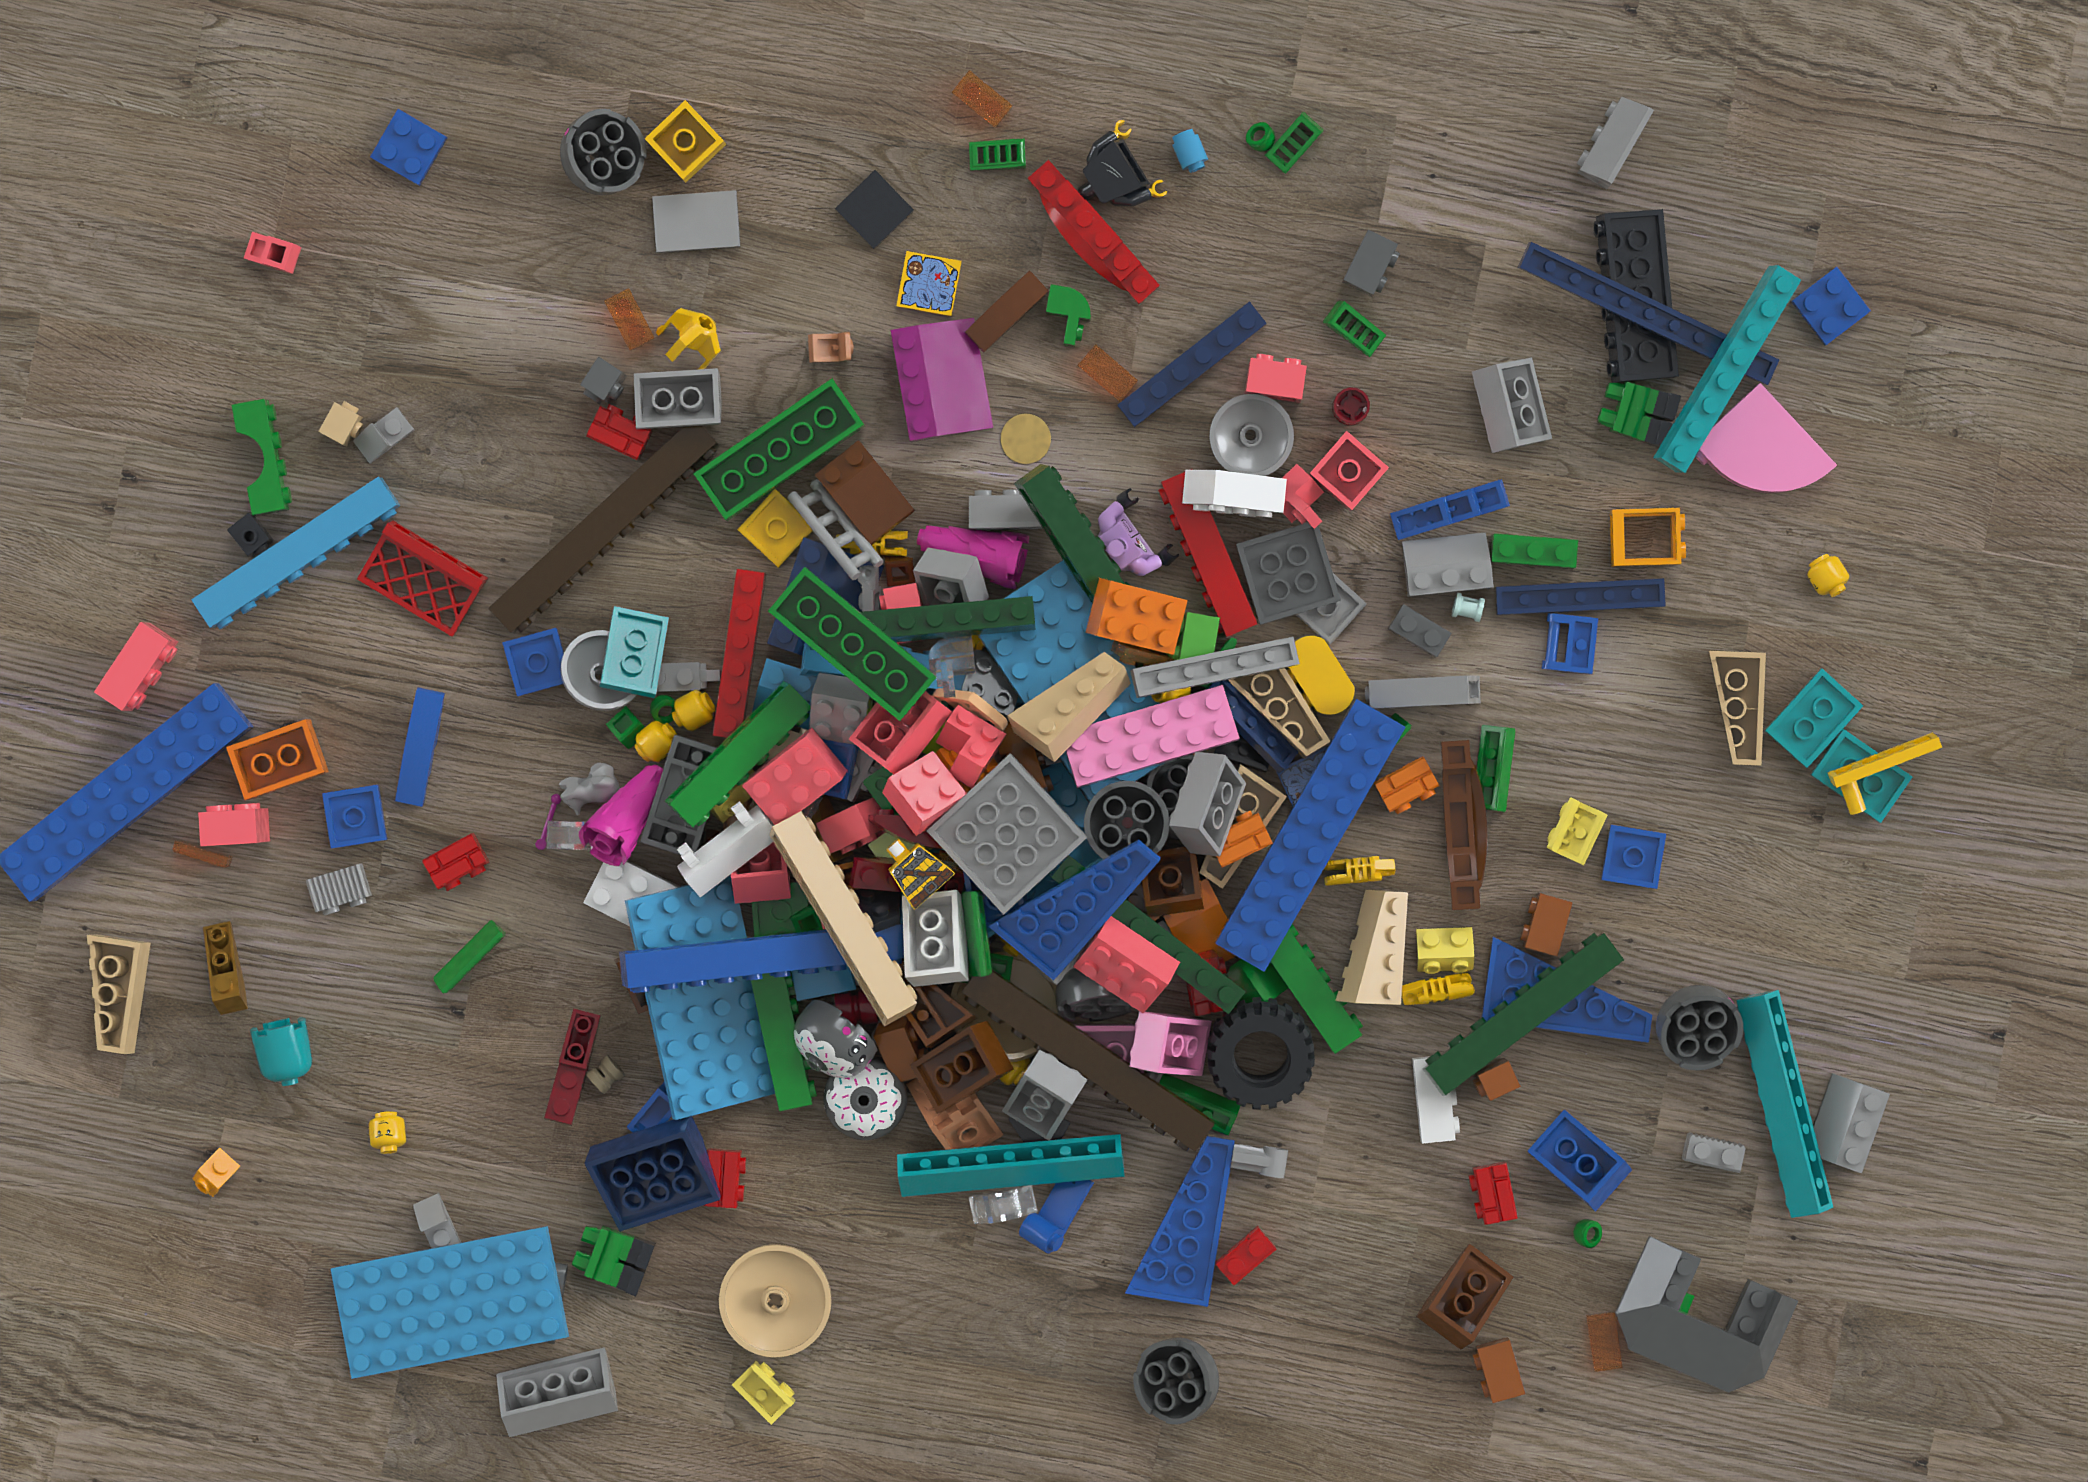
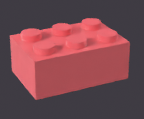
[94,622,178,711]
[849,691,952,774]
[742,727,848,825]
[198,803,270,846]
[1073,916,1180,1013]

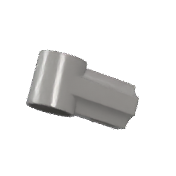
[1230,1144,1288,1178]

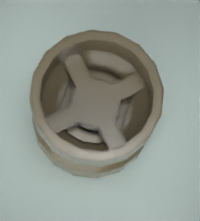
[586,1055,625,1094]

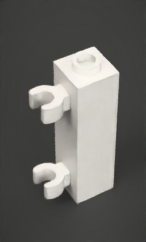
[677,801,774,897]

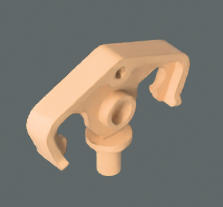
[932,688,1008,732]

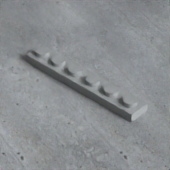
[1130,637,1300,698]

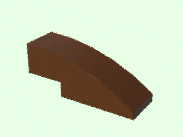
[965,271,1049,353]

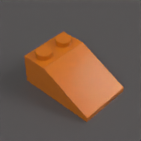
[1163,877,1236,962]

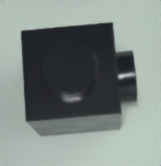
[227,513,273,557]

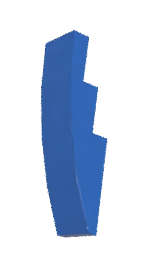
[1390,479,1510,540]
[395,687,445,807]

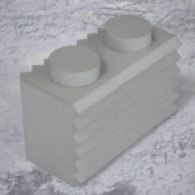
[306,864,372,916]
[1682,1132,1746,1173]

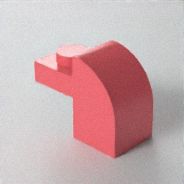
[244,232,302,274]
[1282,464,1324,529]

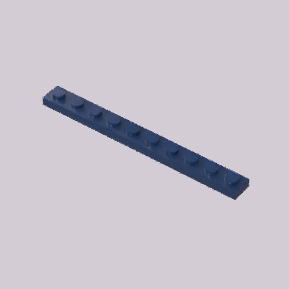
[1517,242,1779,385]

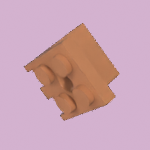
[906,1078,1004,1150]

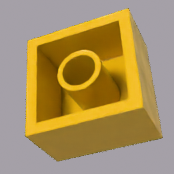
[645,100,726,183]

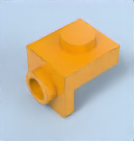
[193,1148,240,1197]

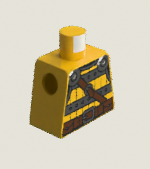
[886,839,955,910]

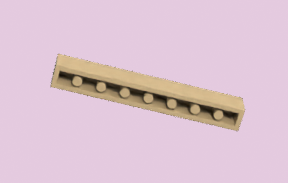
[769,811,917,1026]

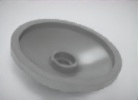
[1209,394,1294,476]
[560,630,637,711]

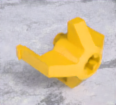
[656,308,721,370]

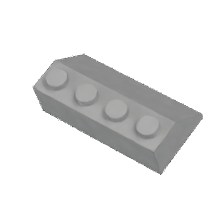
[496,1347,618,1437]

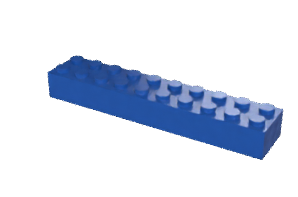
[0,683,254,902]
[1215,699,1406,972]
[619,923,904,993]

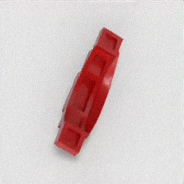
[1028,160,1160,304]

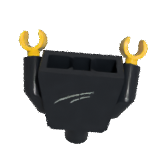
[1078,120,1167,207]

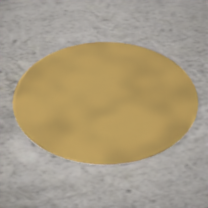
[1001,414,1051,464]

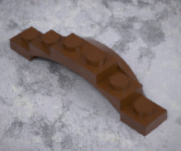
[1441,740,1488,910]

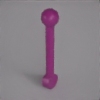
[535,794,562,850]

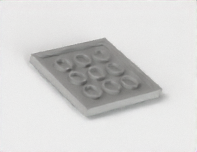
[927,753,1087,915]

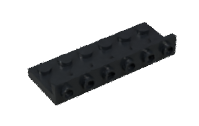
[1593,209,1679,383]

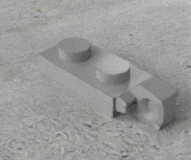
[858,565,881,612]
[657,662,721,692]

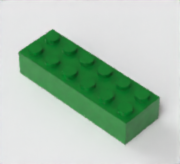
[694,378,865,521]
[768,567,937,721]

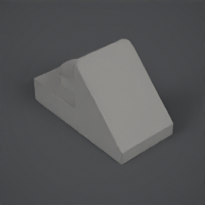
[353,407,415,464]
[413,1193,462,1248]

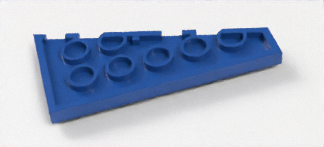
[988,840,1161,981]
[1481,936,1652,1043]
[1125,1136,1235,1307]

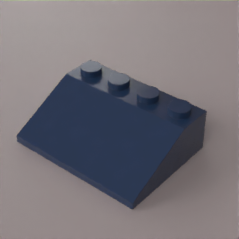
[767,537,884,656]
[584,1116,721,1232]

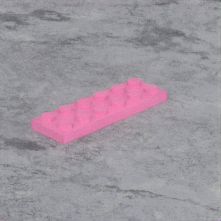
[1065,685,1240,788]

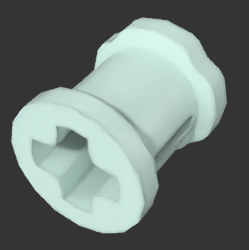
[1451,592,1485,622]

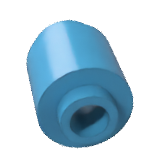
[1172,129,1208,173]

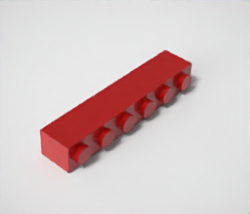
[1158,469,1257,637]
[713,569,766,738]

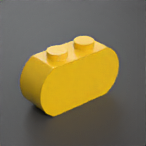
[1286,636,1355,715]

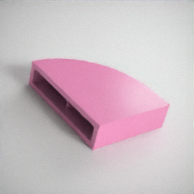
[1695,383,1837,493]

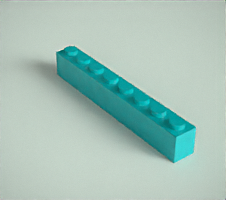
[1653,265,1801,473]
[1736,990,1834,1218]
[897,1134,1125,1197]

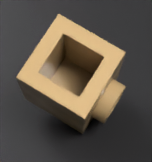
[318,401,363,446]

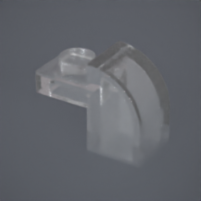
[929,636,976,698]
[547,821,593,850]
[969,1185,1038,1225]

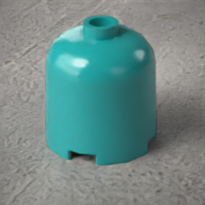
[250,1017,312,1086]

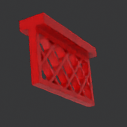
[357,520,488,637]

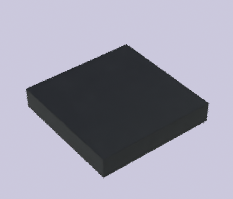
[835,170,914,249]

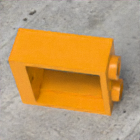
[1610,508,1686,567]

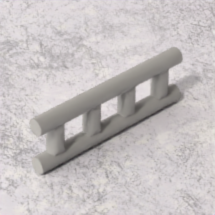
[787,479,884,580]

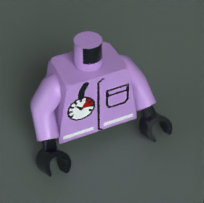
[1098,488,1179,576]

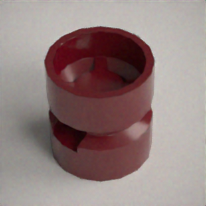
[1332,387,1370,426]
[834,989,879,1026]

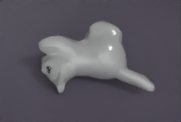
[559,763,620,815]

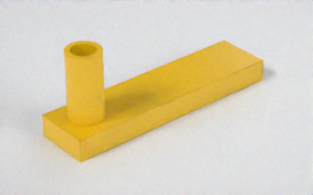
[1827,732,1942,815]

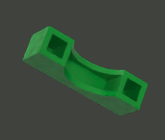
[231,399,292,516]

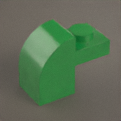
[1046,284,1091,347]

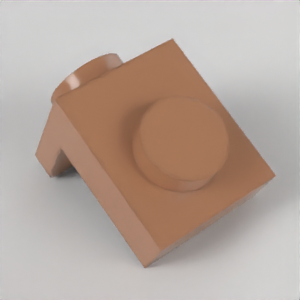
[808,332,854,363]

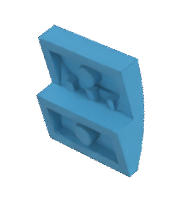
[791,964,856,1001]

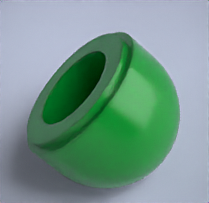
[1246,122,1275,152]
[650,695,675,724]
[1573,1219,1602,1248]

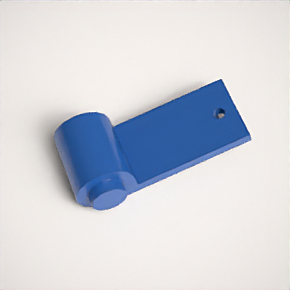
[1019,1180,1094,1253]

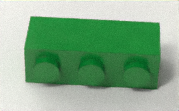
[1490,534,1578,569]

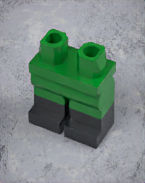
[1597,382,1681,448]
[572,1226,656,1297]

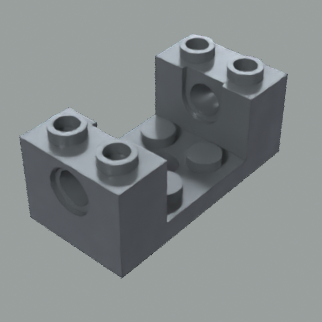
[640,735,718,855]

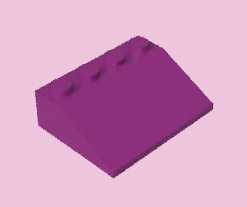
[890,318,993,443]

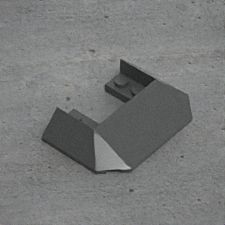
[1615,1236,1798,1393]

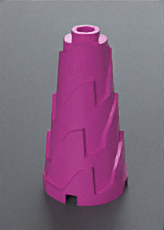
[917,525,1029,590]
[579,765,663,866]

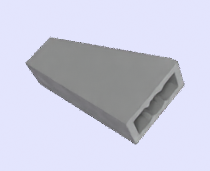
[1365,676,1481,708]

